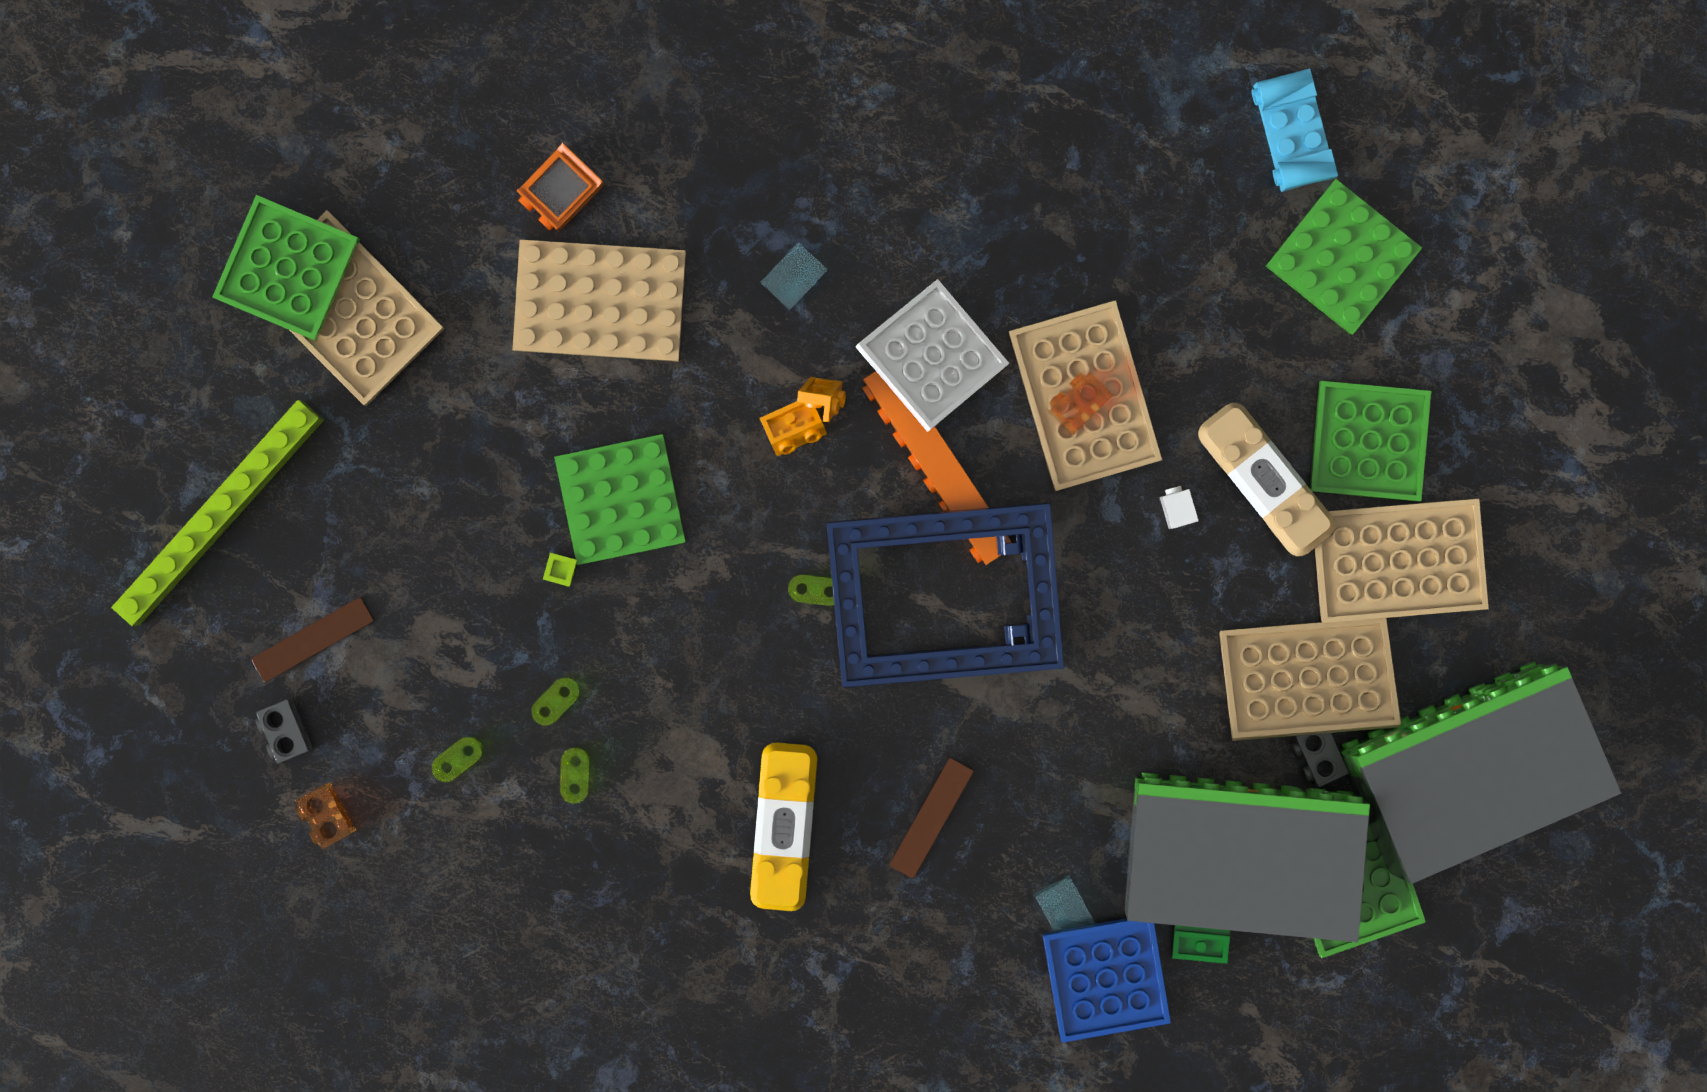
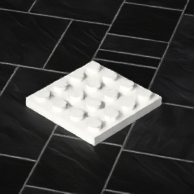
[856,279,1009,432]

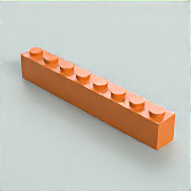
[862,371,1012,565]

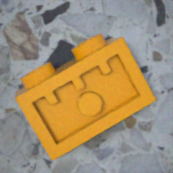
[797,377,846,422]
[760,401,827,456]

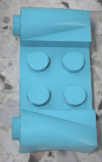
[1252,68,1338,192]

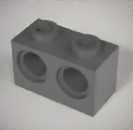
[255,698,313,764]
[1291,733,1349,787]

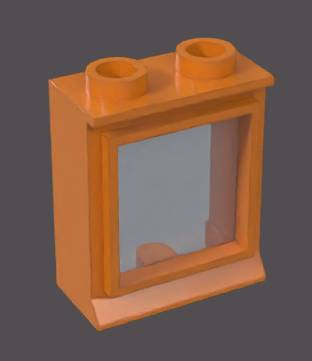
[517,143,605,232]

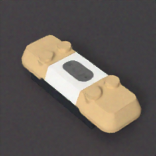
[1198,403,1335,556]

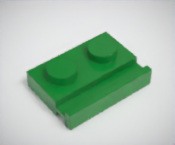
[1171,925,1230,964]

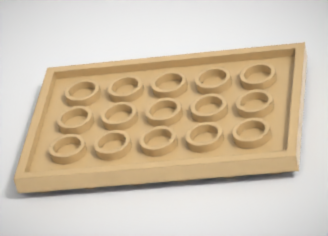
[290,210,445,406]
[513,240,686,362]
[1009,300,1162,491]
[1315,499,1489,623]
[1219,618,1401,741]

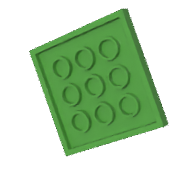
[1266,179,1422,335]
[213,195,360,341]
[1310,381,1431,502]
[554,434,686,565]
[1313,824,1426,958]

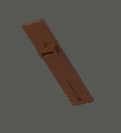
[251,597,374,683]
[889,757,974,879]

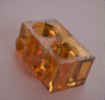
[1048,371,1113,435]
[296,782,356,849]

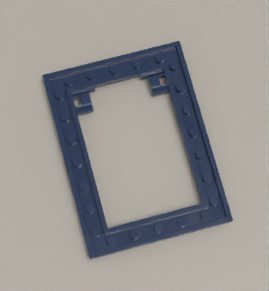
[827,502,1064,687]

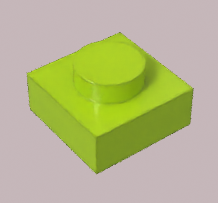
[543,553,577,587]

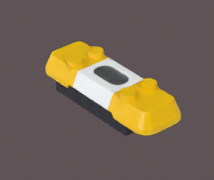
[750,742,817,911]

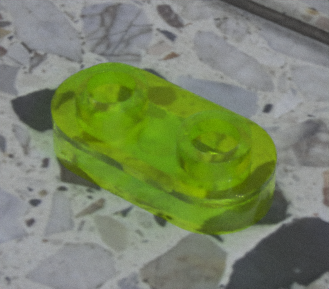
[788,575,834,606]
[532,678,580,725]
[432,737,483,782]
[560,747,590,804]

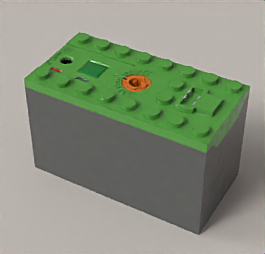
[1339,661,1622,884]
[1124,773,1370,942]

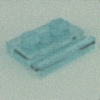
[760,242,828,311]
[1034,875,1096,931]

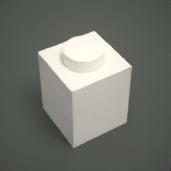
[1160,486,1198,529]

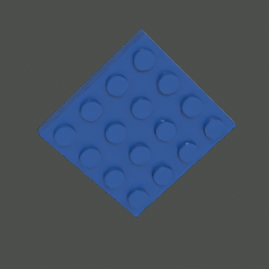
[1042,918,1171,1043]

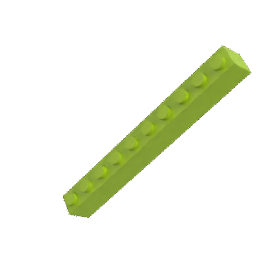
[111,400,324,626]

